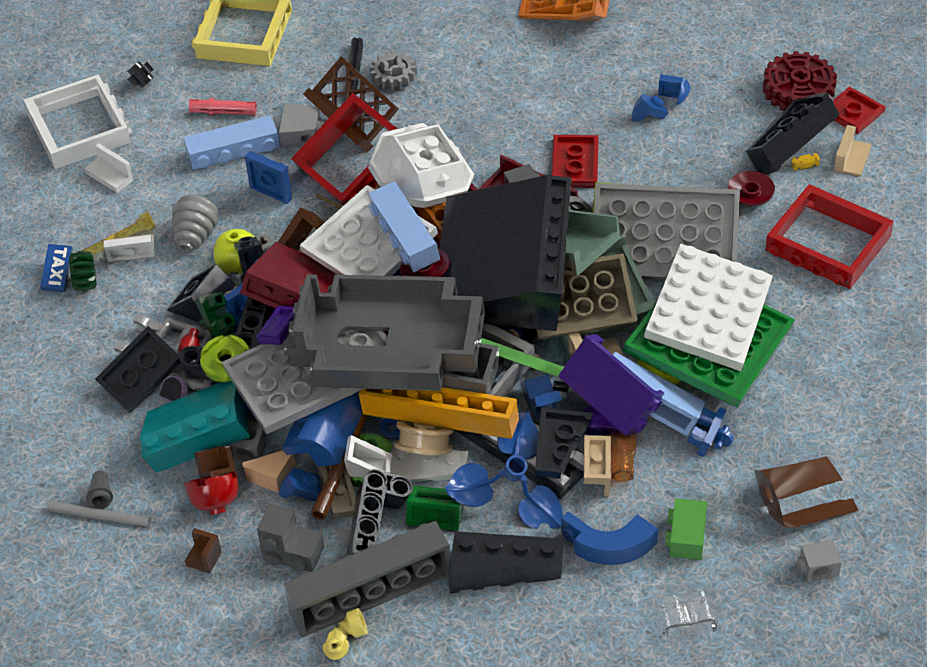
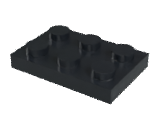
[95,326,181,413]

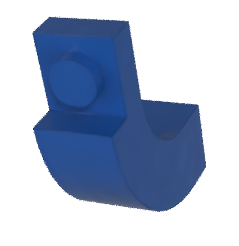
[561,511,658,565]

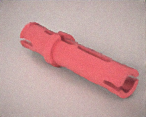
[189,98,257,116]

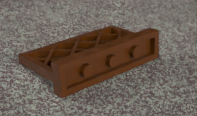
[303,56,399,152]

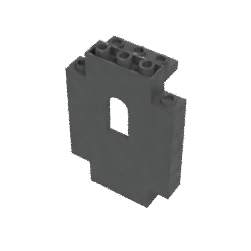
[284,275,485,391]

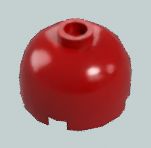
[184,471,239,515]

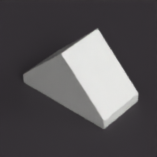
[344,435,392,477]

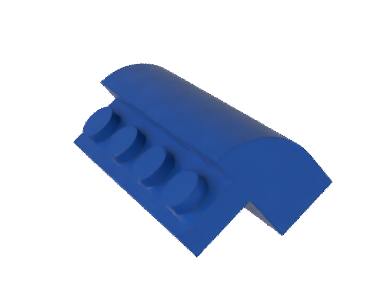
[282,391,363,467]

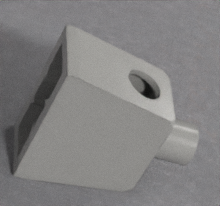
[279,103,327,148]

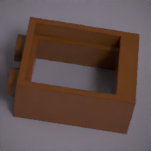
[277,207,325,251]

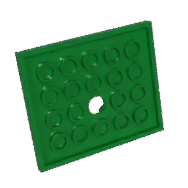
[622,304,795,408]

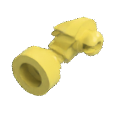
[323,608,368,660]

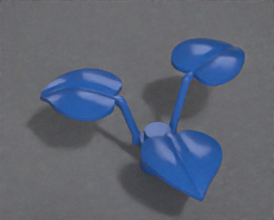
[445,412,563,529]

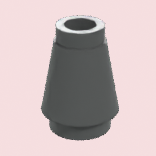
[86,471,113,509]

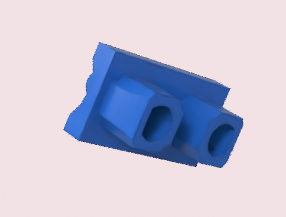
[687,407,734,457]

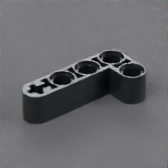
[346,469,413,556]

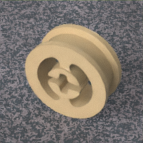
[395,421,454,455]

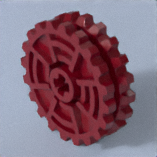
[763,51,837,111]

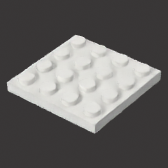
[300,185,438,276]

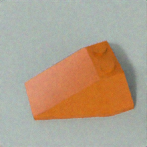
[519,0,609,22]

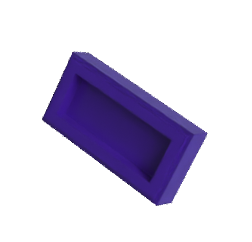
[256,306,294,345]

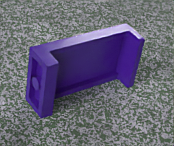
[558,334,665,435]

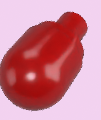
[178,328,200,355]

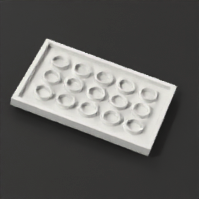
[644,244,773,371]

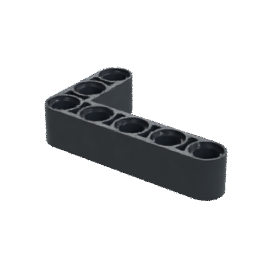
[179,297,275,381]

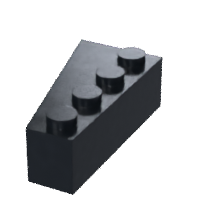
[745,92,840,173]
[448,531,563,594]

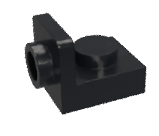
[233,236,263,277]

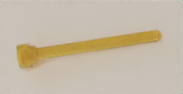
[81,211,156,255]

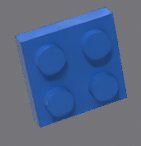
[245,151,292,204]

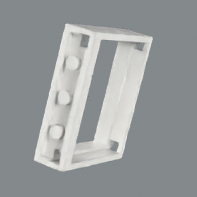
[24,74,132,169]

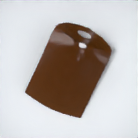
[754,456,859,528]

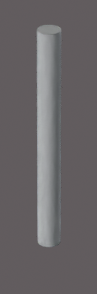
[48,501,151,528]

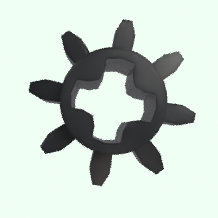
[127,61,154,88]

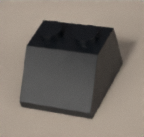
[167,265,236,322]

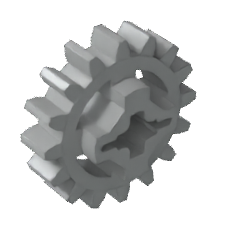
[369,51,417,90]

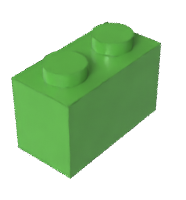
[665,498,707,560]

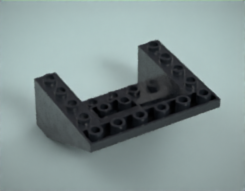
[440,175,572,331]

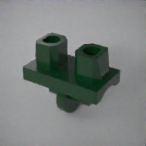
[195,292,236,339]

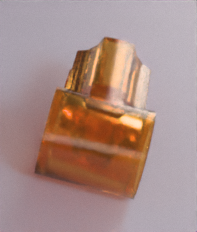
[610,432,636,482]

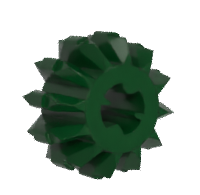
[69,251,97,292]

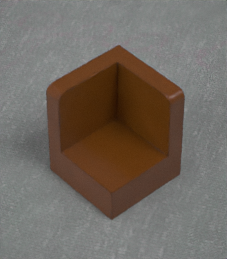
[194,445,236,478]
[185,528,222,573]

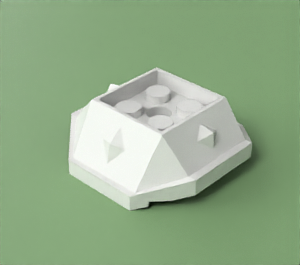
[368,123,474,208]

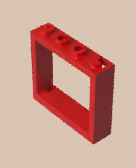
[291,93,398,206]
[765,184,894,289]

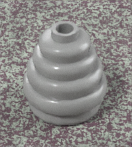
[172,195,218,252]

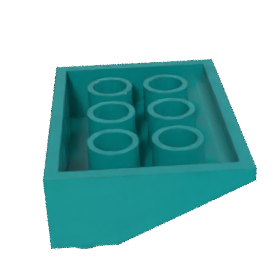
[140,381,250,472]

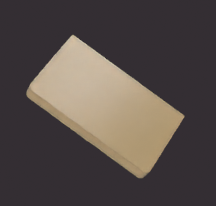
[834,125,871,177]
[584,435,611,496]

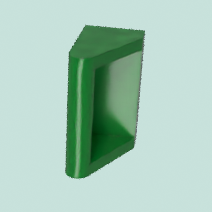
[406,485,464,531]

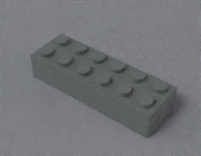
[283,521,451,638]

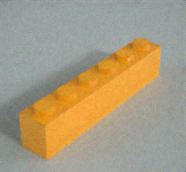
[359,387,519,439]

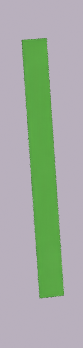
[480,338,564,377]

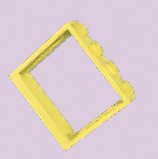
[192,0,292,66]

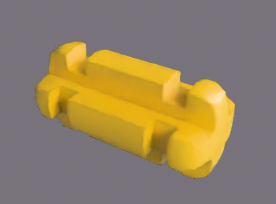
[791,153,820,171]

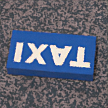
[40,244,73,292]

